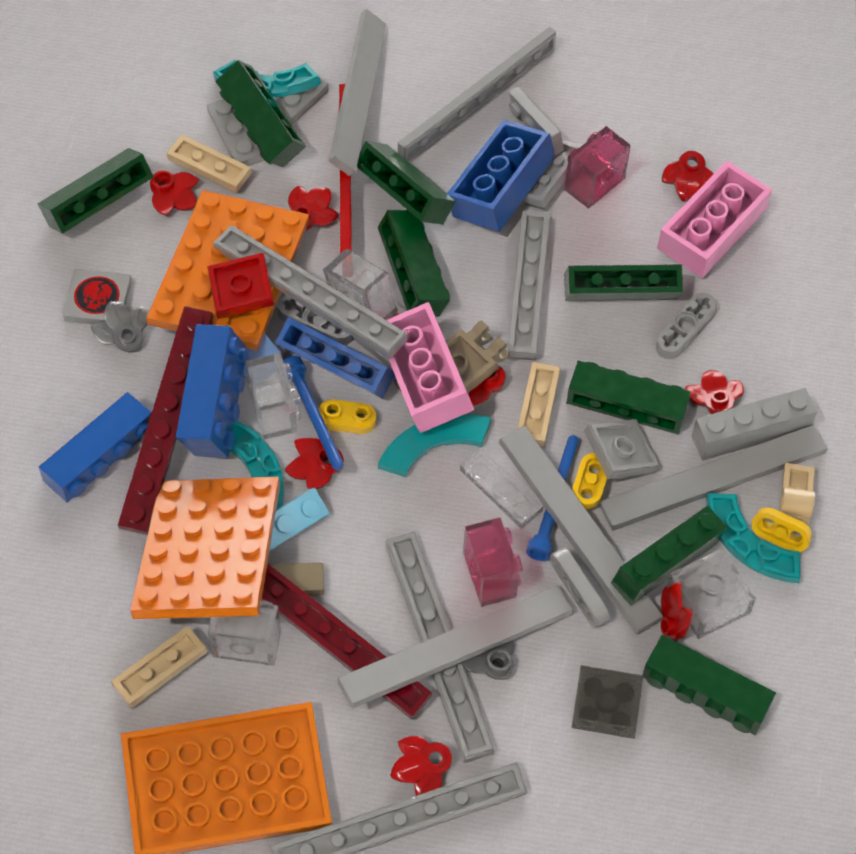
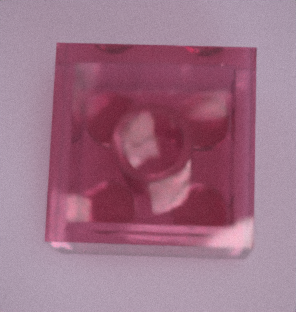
[564,126,631,209]
[463,517,523,607]

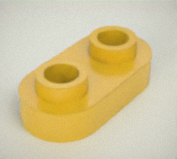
[319,399,376,434]
[572,453,607,510]
[751,507,812,552]

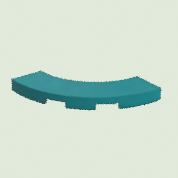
[213,60,322,98]
[378,414,491,477]
[230,421,284,510]
[706,493,801,584]

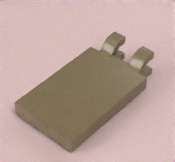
[394,320,510,393]

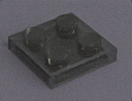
[571,665,643,739]

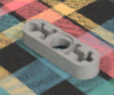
[656,293,716,359]
[278,295,353,345]
[550,547,610,628]

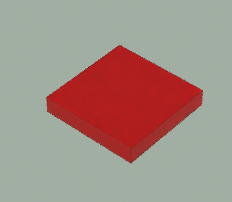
[207,252,275,319]

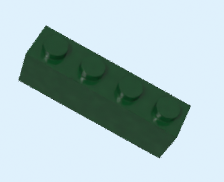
[215,60,306,167]
[357,141,456,225]
[37,148,154,234]
[377,210,450,317]
[564,264,683,301]
[566,360,691,435]
[611,505,728,606]
[642,635,776,735]

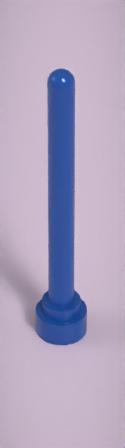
[280,356,344,471]
[526,435,579,561]

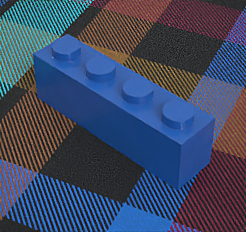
[275,317,395,399]
[39,392,152,503]

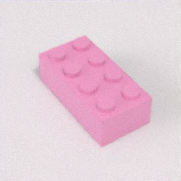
[657,161,772,278]
[386,302,475,433]

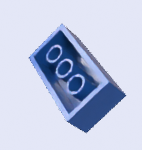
[447,120,555,232]
[176,324,249,458]

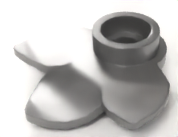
[91,301,147,352]
[461,640,515,680]

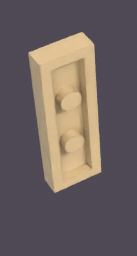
[167,134,251,193]
[517,362,561,447]
[111,625,207,708]

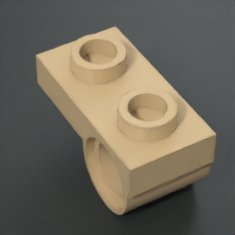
[779,463,815,525]

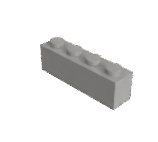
[692,388,817,460]

